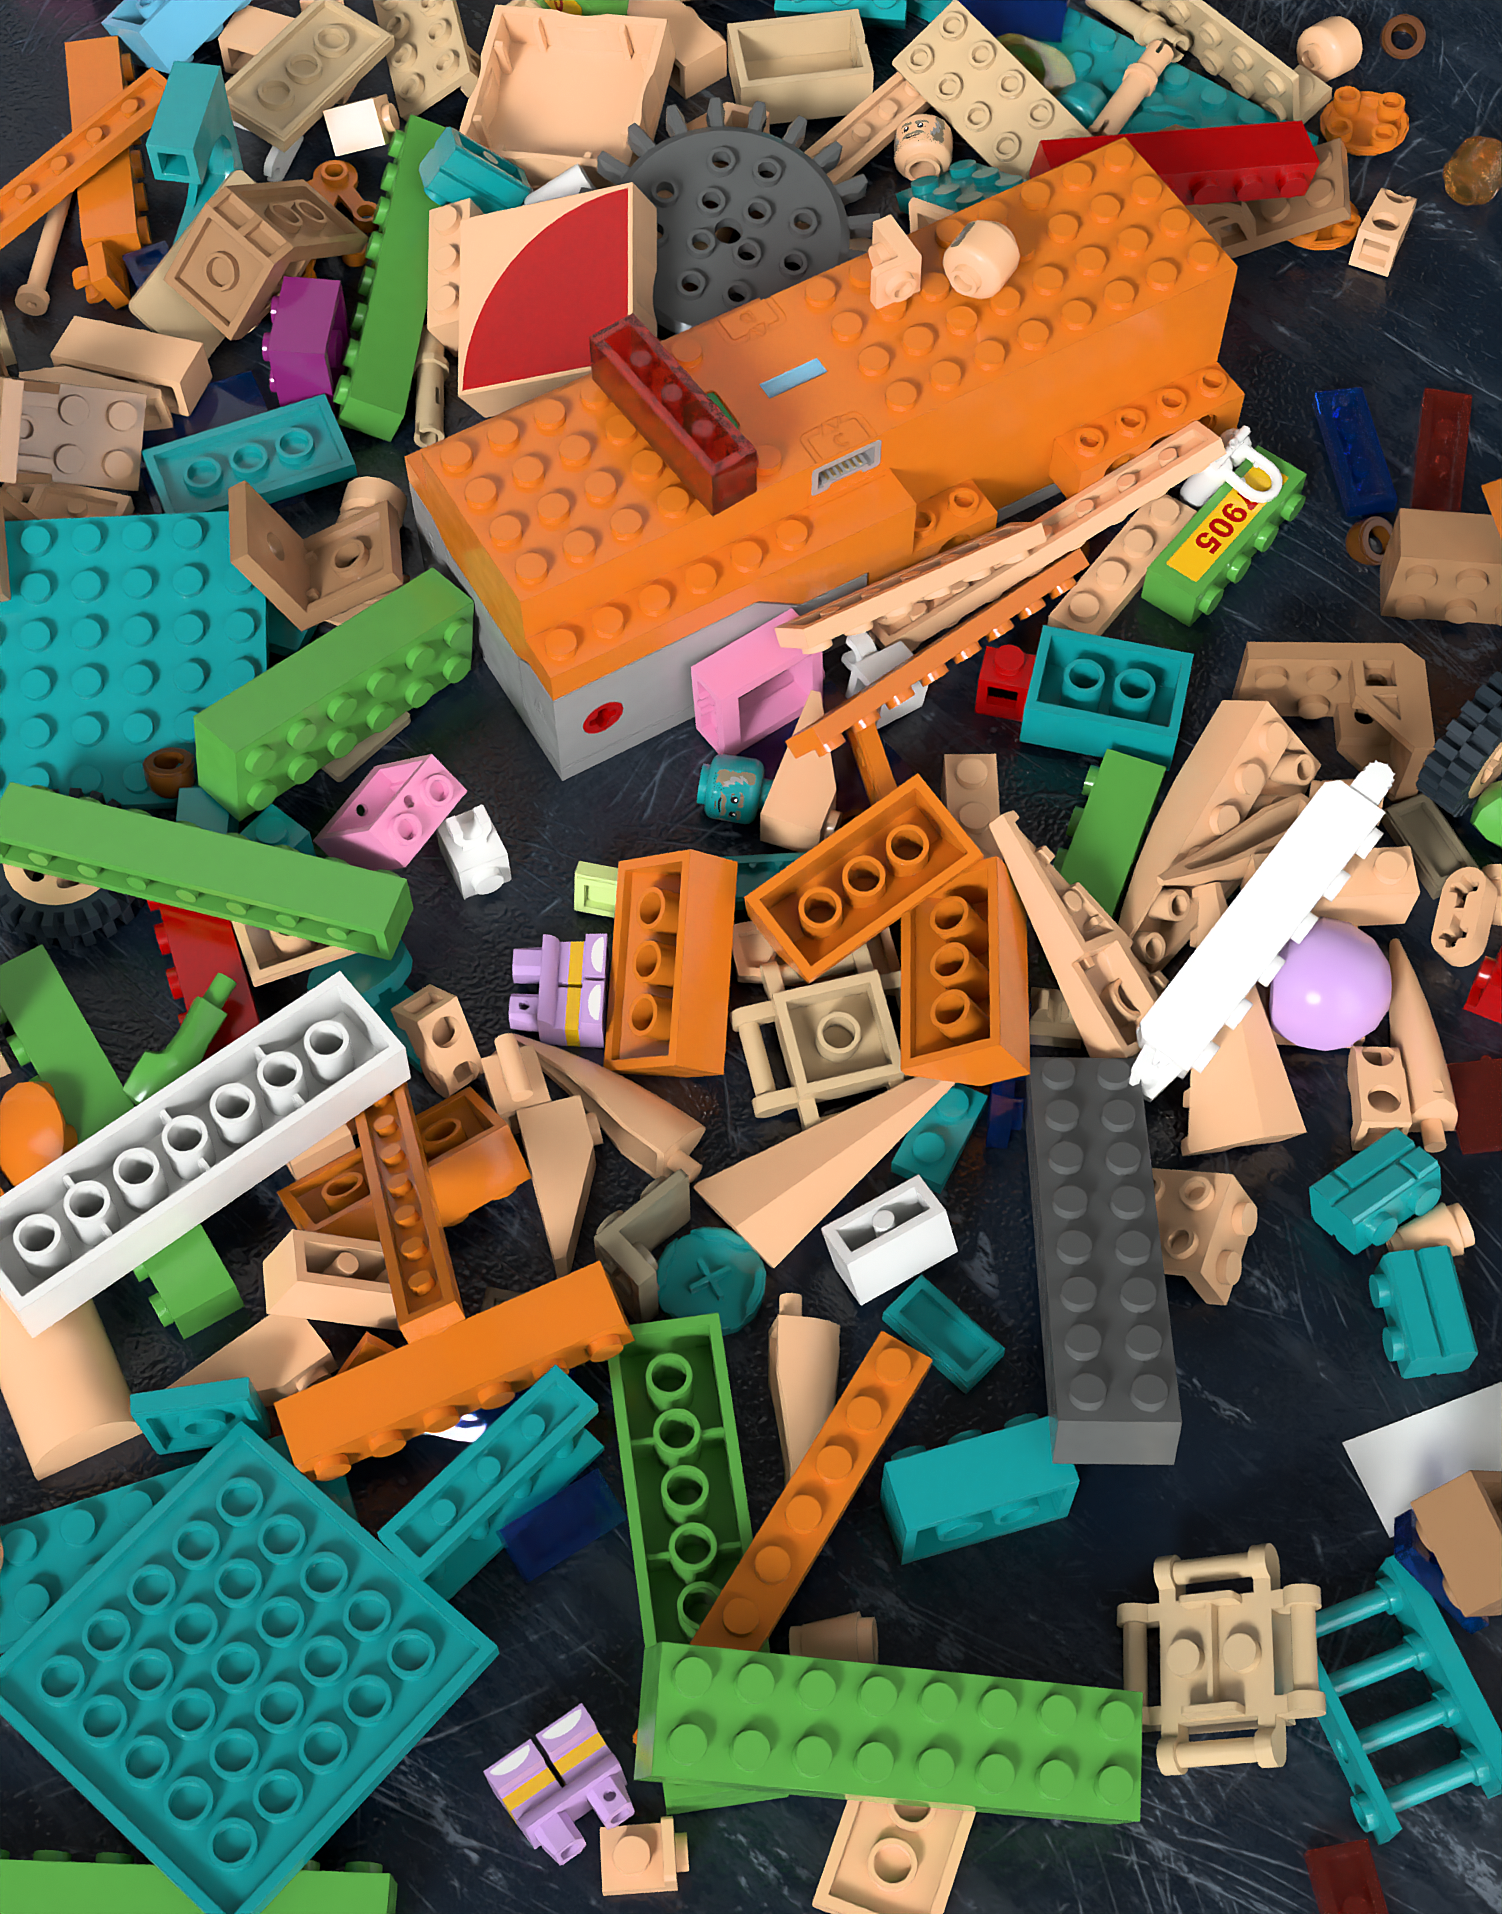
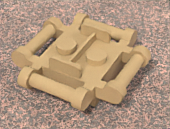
[729,943,916,1131]
[1117,1543,1326,1776]

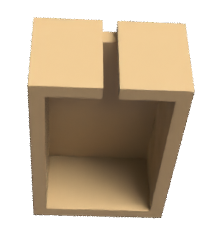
[727,9,874,124]

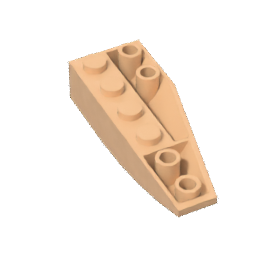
[1118,700,1321,974]

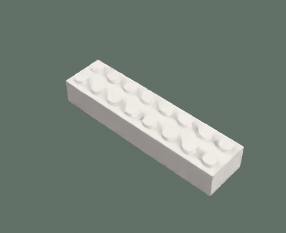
[0,971,411,1339]

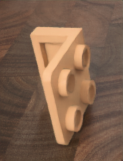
[1152,1168,1258,1306]

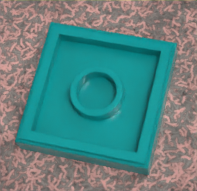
[130,1377,272,1455]

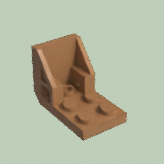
[1158,124,1351,259]
[163,179,369,341]
[0,375,147,491]
[1231,642,1435,803]

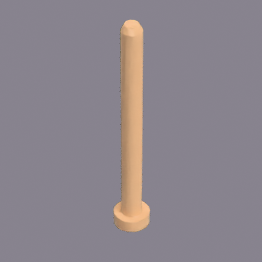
[15,192,73,316]

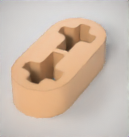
[1431,867,1497,967]

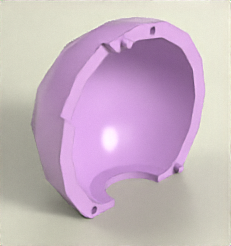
[1268,917,1392,1051]

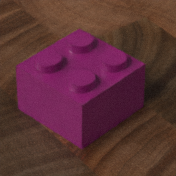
[262,276,351,417]

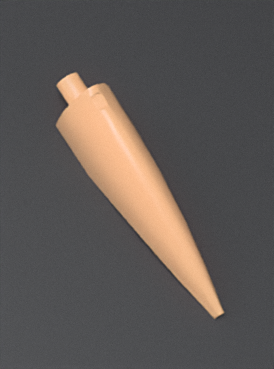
[1157,793,1311,886]
[1389,938,1458,1153]
[515,1034,706,1183]
[768,1293,840,1489]

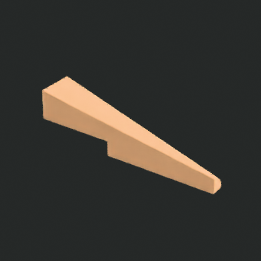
[989,810,1169,1058]
[1181,882,1307,1156]
[692,1077,955,1268]

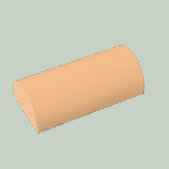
[0,1295,143,1481]

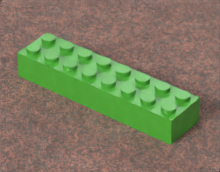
[608,1313,789,1815]
[634,1642,1143,1825]

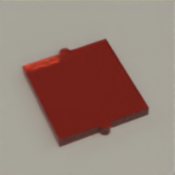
[1447,1055,1502,1155]

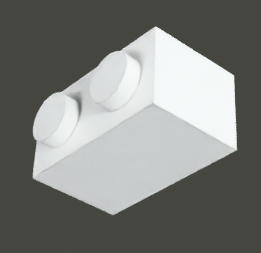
[821,1174,958,1305]

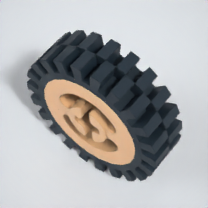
[1416,668,1502,817]
[0,788,146,950]

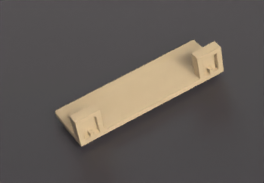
[373,0,481,122]
[892,0,1092,180]
[1130,0,1332,124]

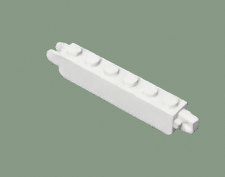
[1129,760,1395,1102]

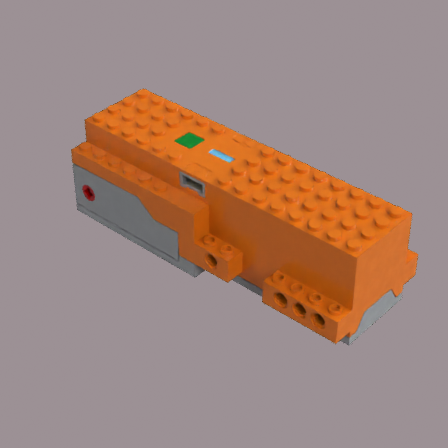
[404,137,1245,781]

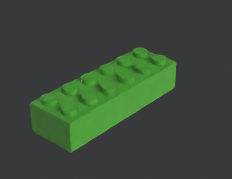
[193,567,474,822]

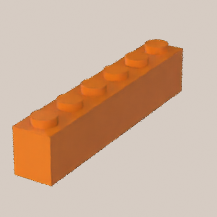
[65,35,152,267]
[274,1261,635,1482]

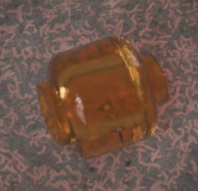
[1442,136,1502,205]

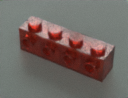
[589,313,759,517]

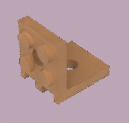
[228,480,404,632]

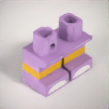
[509,934,610,1048]
[483,1703,635,1865]

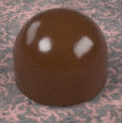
[1380,14,1426,59]
[1345,516,1393,566]
[143,747,197,799]

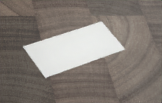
[1342,1382,1502,1538]

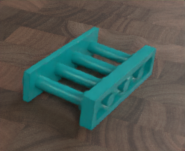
[377,1364,605,1602]
[1315,1550,1502,1845]

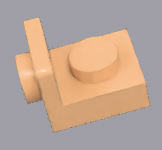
[868,214,922,309]
[600,1816,689,1896]

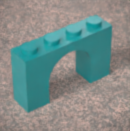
[146,61,244,245]

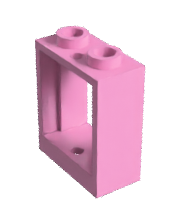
[691,608,825,756]
[313,754,467,871]

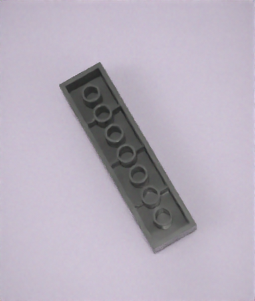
[1024,1057,1182,1465]

